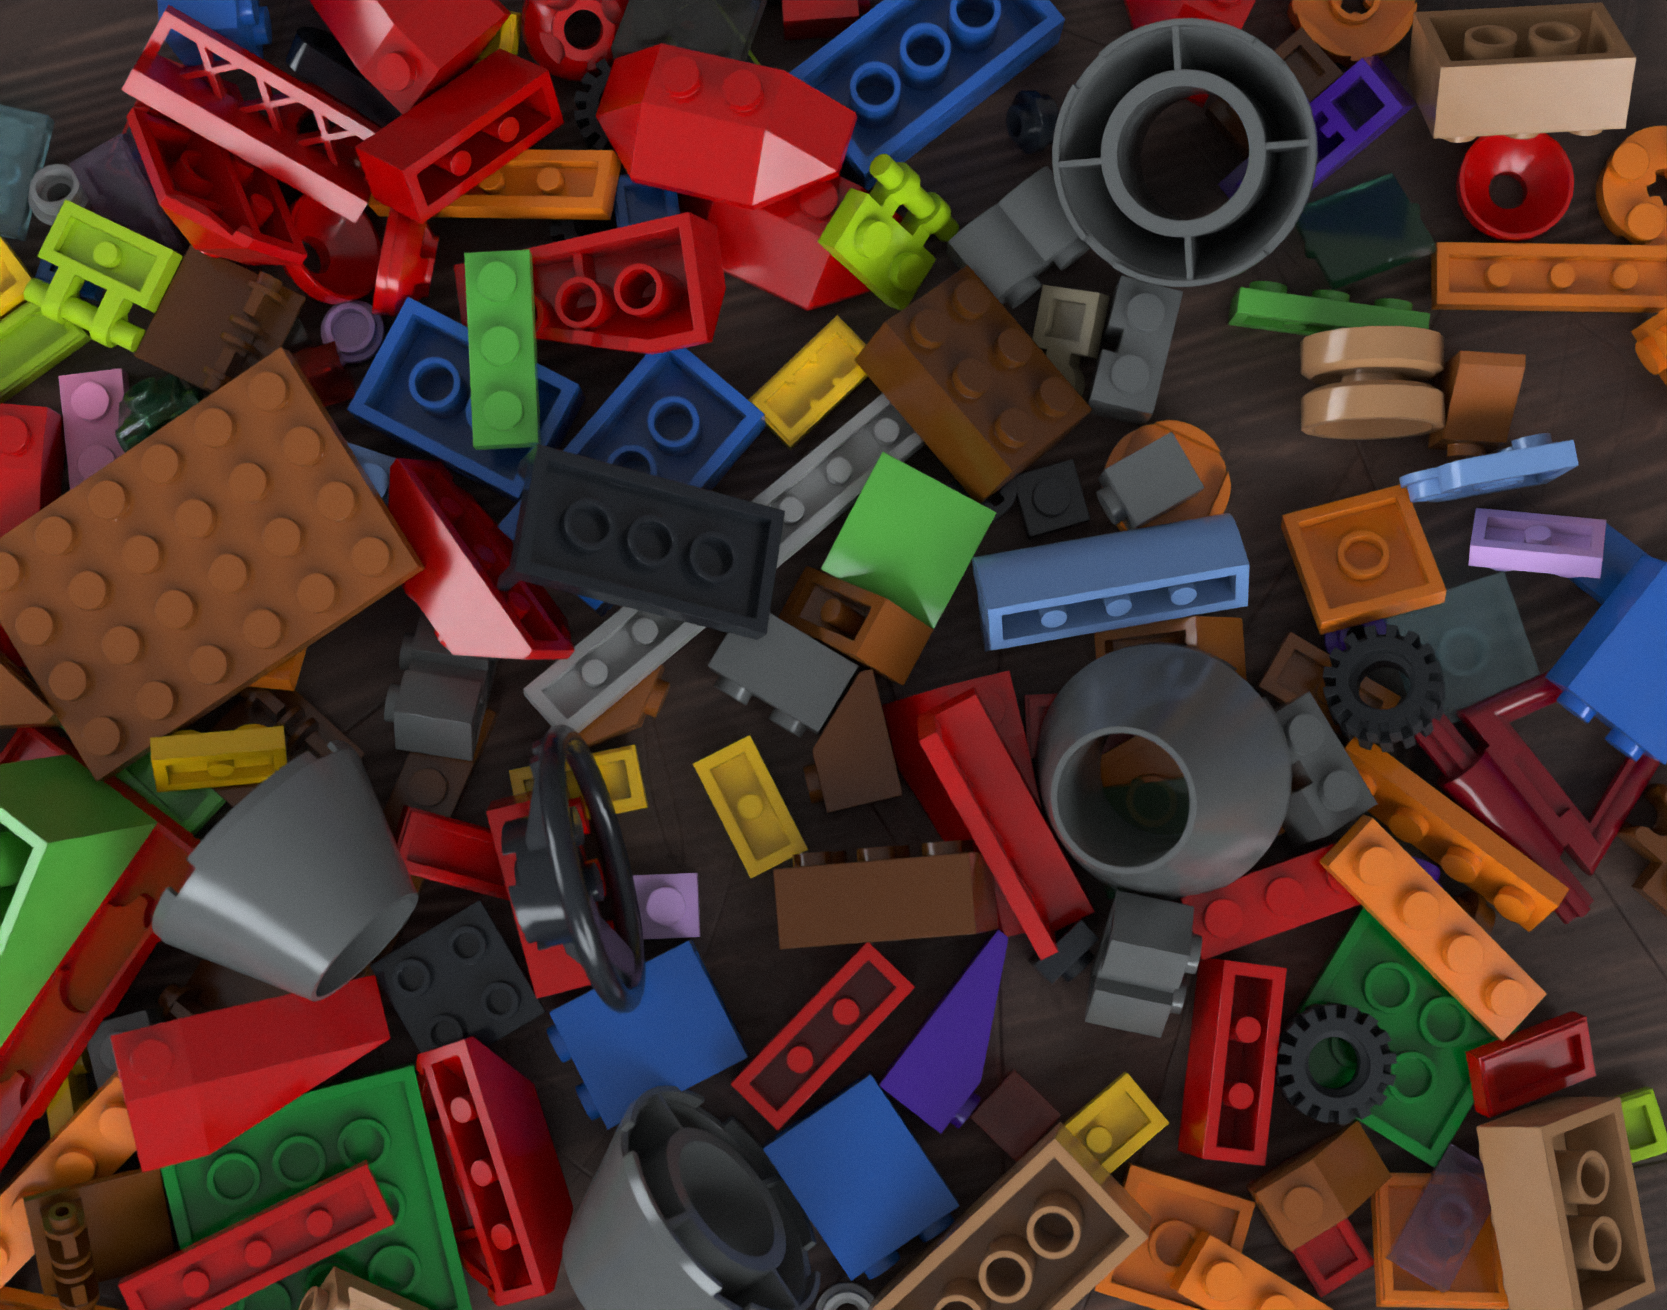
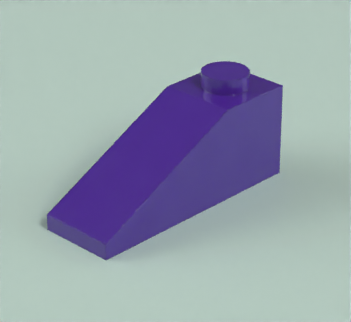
[1218,56,1417,199]
[878,929,1008,1134]

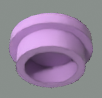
[321,300,385,363]

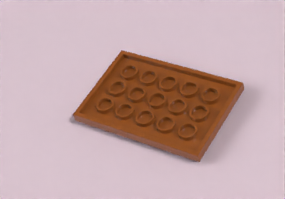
[0,347,425,781]

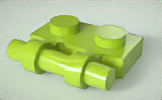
[817,154,959,311]
[24,199,183,352]

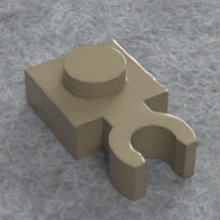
[1032,285,1110,396]

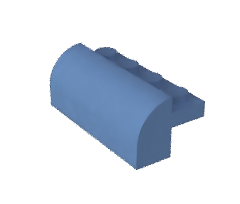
[972,513,1249,651]

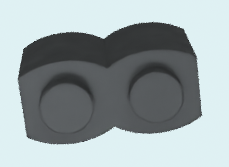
[946,166,1090,309]

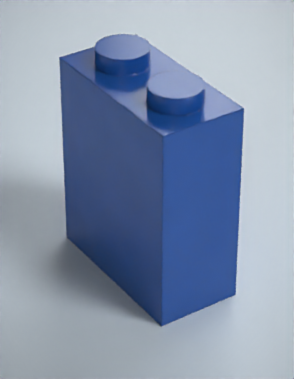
[1545,554,1667,765]
[546,939,749,1130]
[763,1070,960,1281]

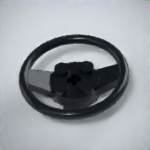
[501,725,646,1013]

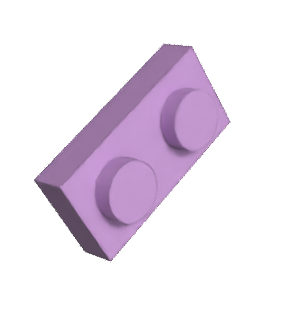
[1468,508,1606,579]

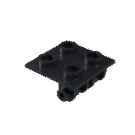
[370,900,546,1053]

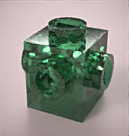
[115,374,205,453]

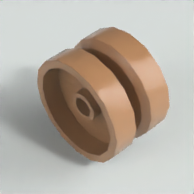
[1300,326,1445,440]

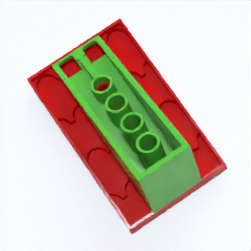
[0,727,201,1173]

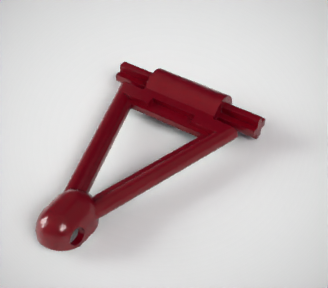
[1414,670,1660,924]

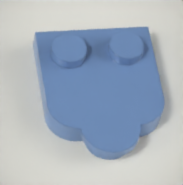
[1399,433,1579,503]

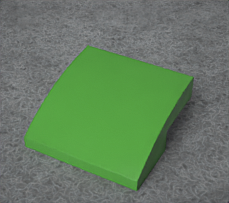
[821,452,997,629]

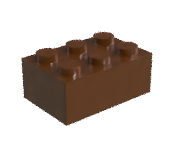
[854,265,1092,504]
[773,840,999,949]

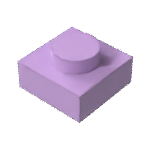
[633,873,701,939]

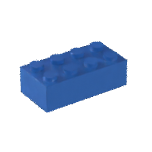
[790,0,1065,191]
[497,348,766,617]

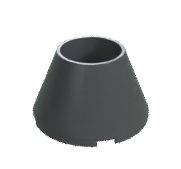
[1052,18,1318,287]
[1035,642,1292,900]
[152,740,419,1001]
[563,1086,821,1310]

